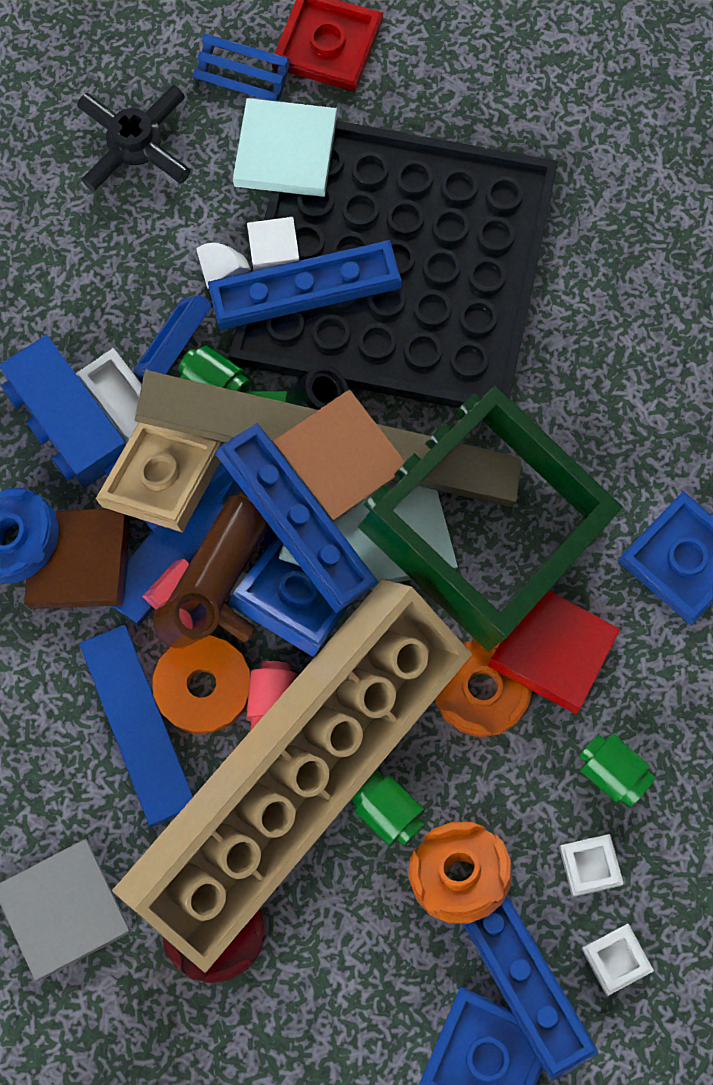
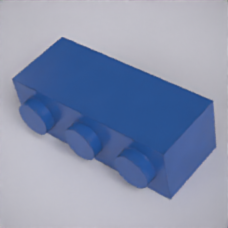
[0,334,126,489]

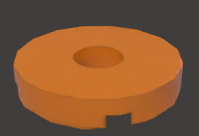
[153,635,251,735]
[435,639,532,737]
[408,822,512,924]

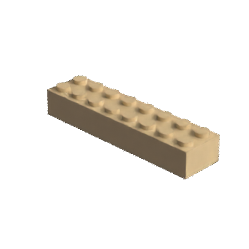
[112,579,472,973]

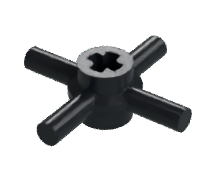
[77,85,191,192]

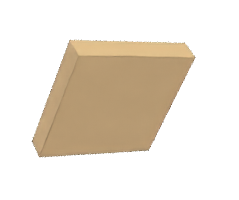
[96,422,223,533]

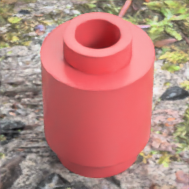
[246,661,299,731]

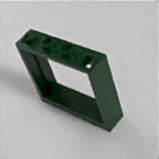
[358,385,623,652]

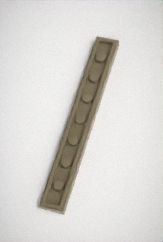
[134,370,522,507]

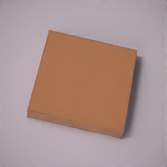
[272,389,405,522]

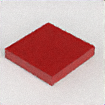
[271,0,383,92]
[488,591,620,714]

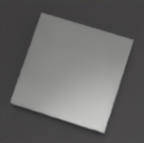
[0,839,132,982]

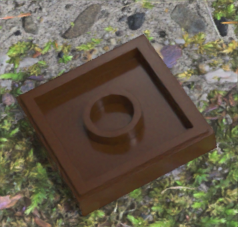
[24,509,131,609]

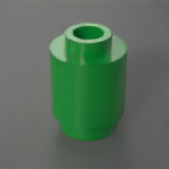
[178,346,251,393]
[578,733,656,808]
[350,770,425,847]

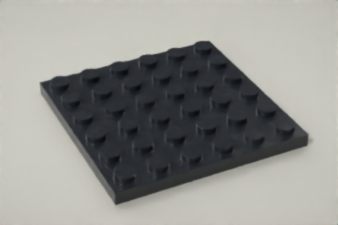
[229,121,558,408]

